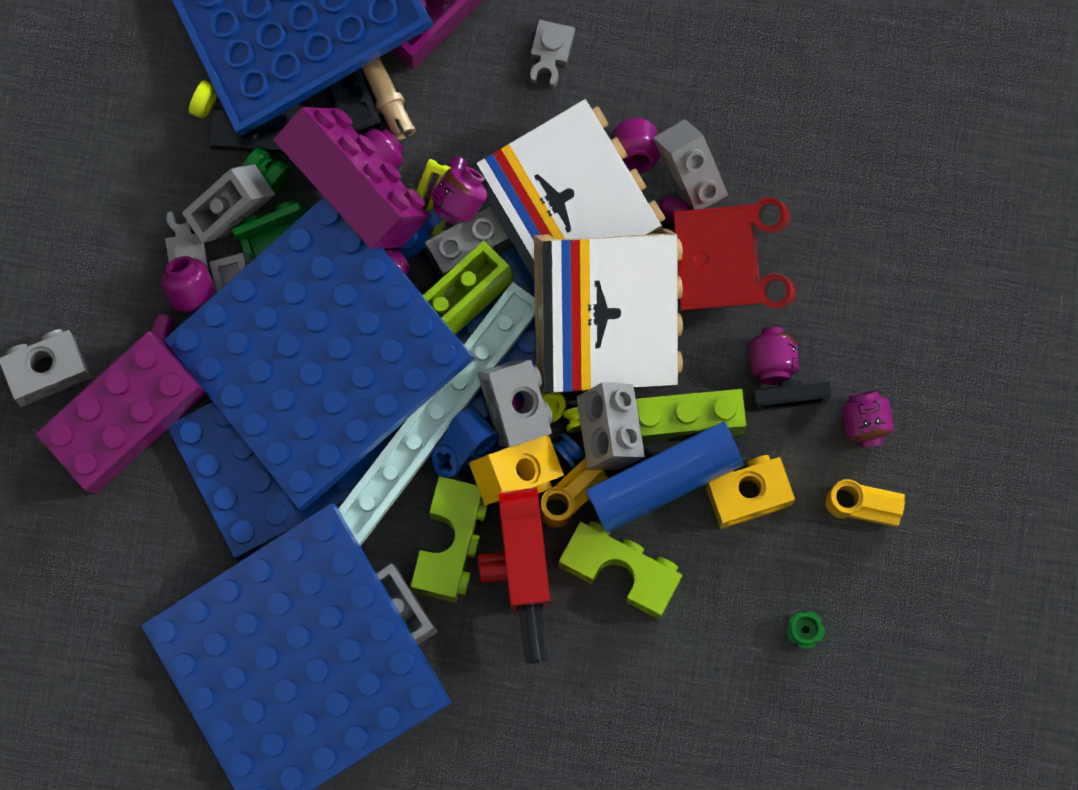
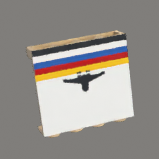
[470,99,665,278]
[534,229,683,393]

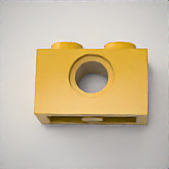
[469,435,564,505]
[706,455,795,530]

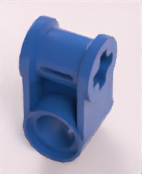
[432,406,499,478]

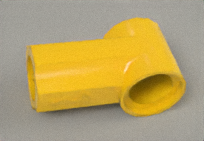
[540,458,609,528]
[825,479,905,528]

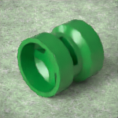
[242,146,291,194]

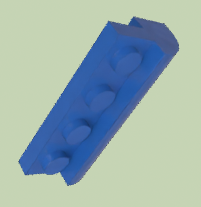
[585,421,743,534]

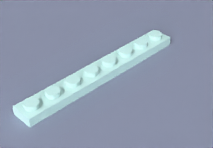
[339,282,535,546]

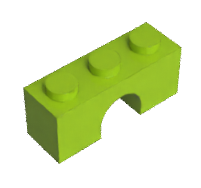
[636,389,746,444]
[411,476,489,603]
[559,521,682,620]

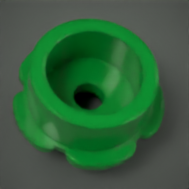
[787,612,825,649]

